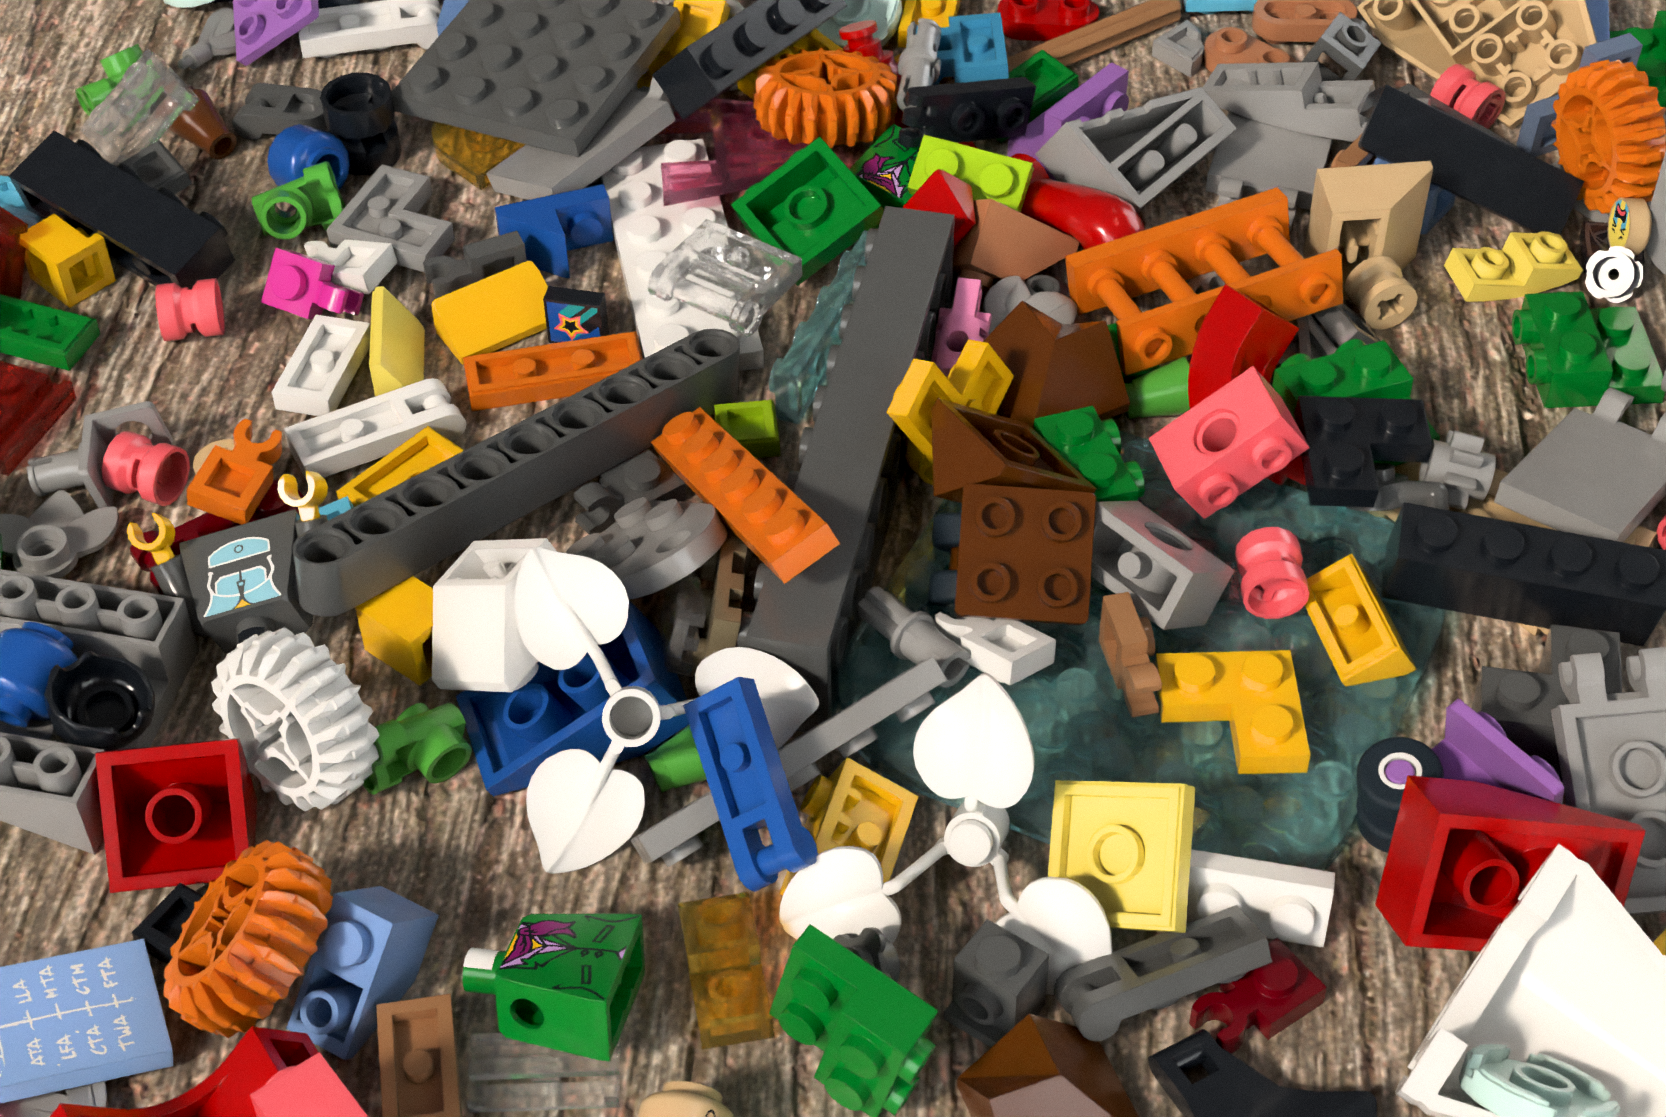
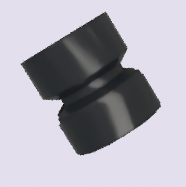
[320,73,401,176]

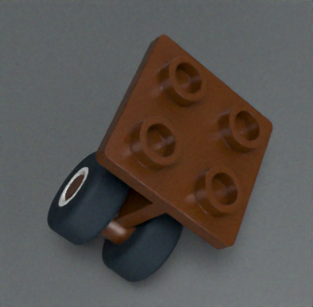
[928,484,1096,625]

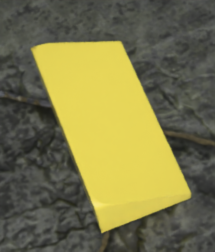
[369,286,425,397]

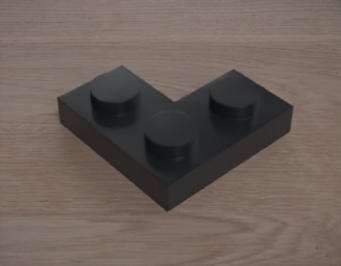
[1294,396,1433,507]

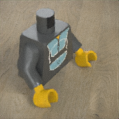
[127,471,328,653]

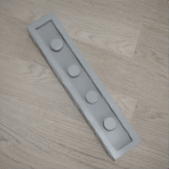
[630,656,947,867]

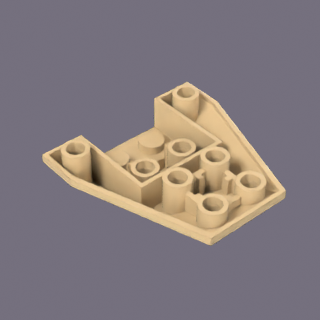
[1356,0,1597,130]

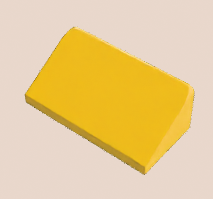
[431,261,548,365]
[1304,553,1417,687]

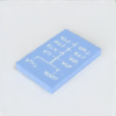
[0,939,173,1104]

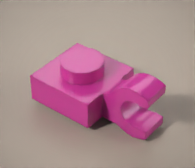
[261,248,364,320]

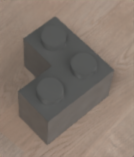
[1471,624,1622,782]

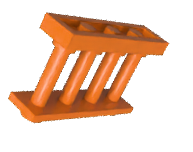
[1065,187,1343,376]

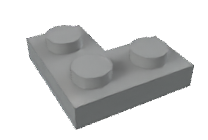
[327,164,455,272]

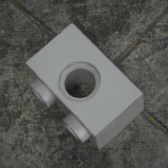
[1091,501,1235,630]

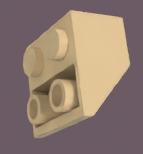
[1303,161,1433,300]

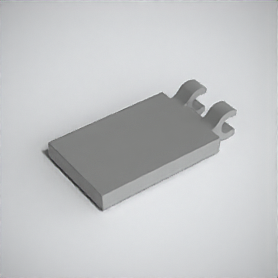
[486,68,677,200]
[1206,111,1334,231]
[1494,387,1666,542]
[1551,647,1666,916]

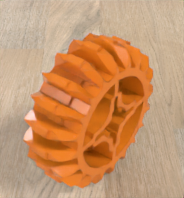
[753,47,899,149]
[1551,60,1666,214]
[163,840,333,1038]

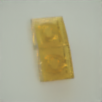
[678,892,775,1050]

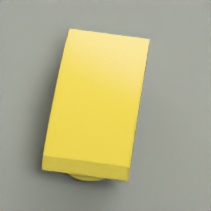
[1444,231,1583,302]

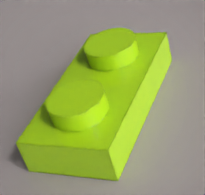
[907,135,1034,213]

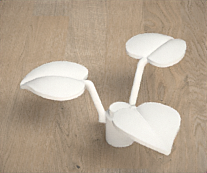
[515,547,819,874]
[779,673,1113,995]

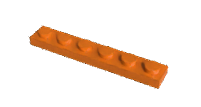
[651,407,840,584]

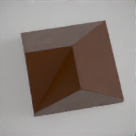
[983,300,1130,429]
[931,398,1096,503]
[957,1013,1139,1117]

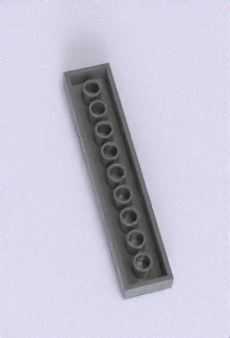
[737,206,955,732]

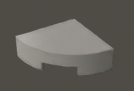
[1152,20,1204,78]

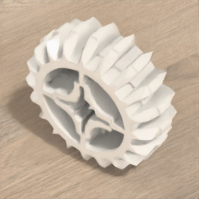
[211,627,379,811]

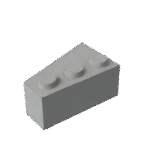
[1035,87,1237,213]

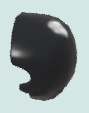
[44,651,155,751]

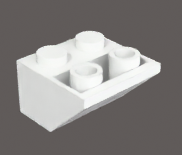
[432,538,557,693]

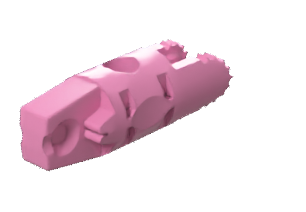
[931,277,992,378]

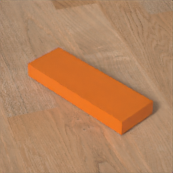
[463,331,643,411]

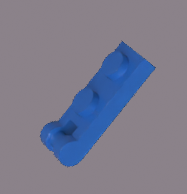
[683,677,818,892]

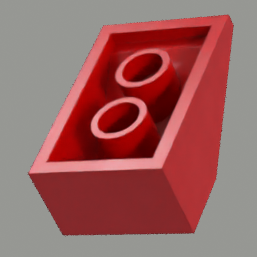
[1375,775,1646,952]

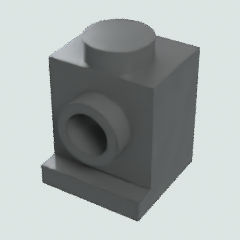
[1302,12,1382,81]
[944,919,1049,1047]

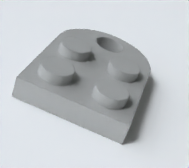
[566,497,728,599]

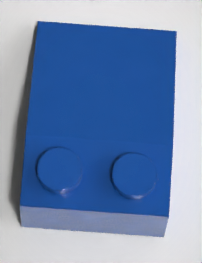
[456,599,689,796]

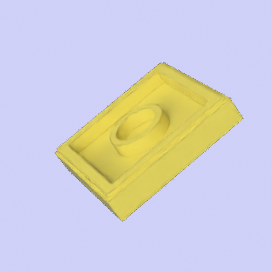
[1048,780,1195,933]

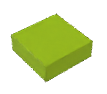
[714,399,780,458]

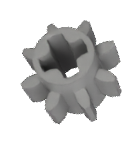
[1419,430,1496,510]

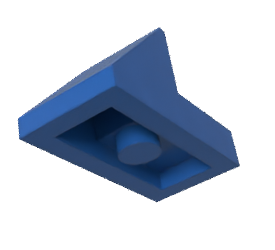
[494,184,613,278]

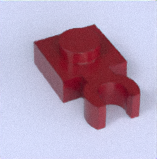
[1189,937,1327,1054]

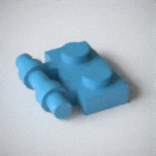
[916,12,1009,85]

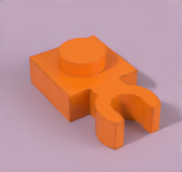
[186,418,282,525]

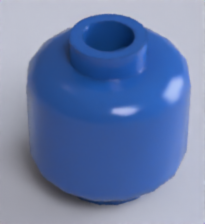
[267,124,350,190]
[0,622,78,727]

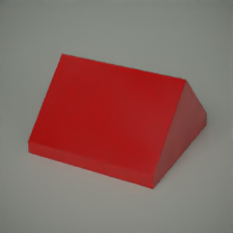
[95,738,257,893]

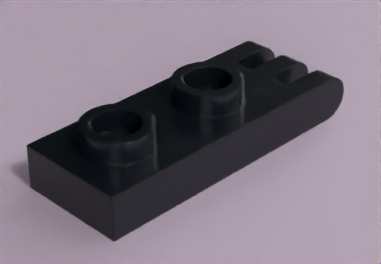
[897,77,1036,148]

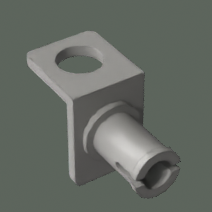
[27,401,173,508]

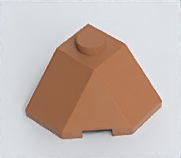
[953,199,1079,292]

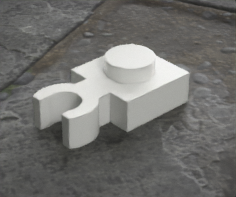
[304,239,398,294]
[934,612,1056,686]

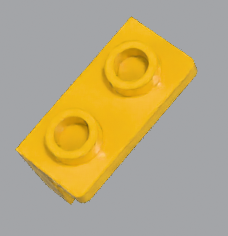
[779,757,919,896]

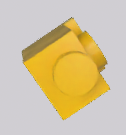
[17,213,116,308]

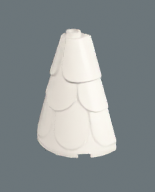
[1395,844,1666,1117]

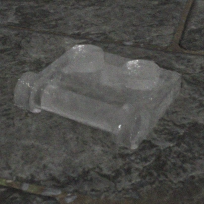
[80,48,200,166]
[648,219,802,337]

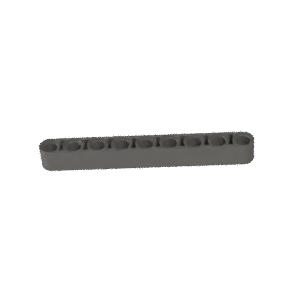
[293,329,740,617]

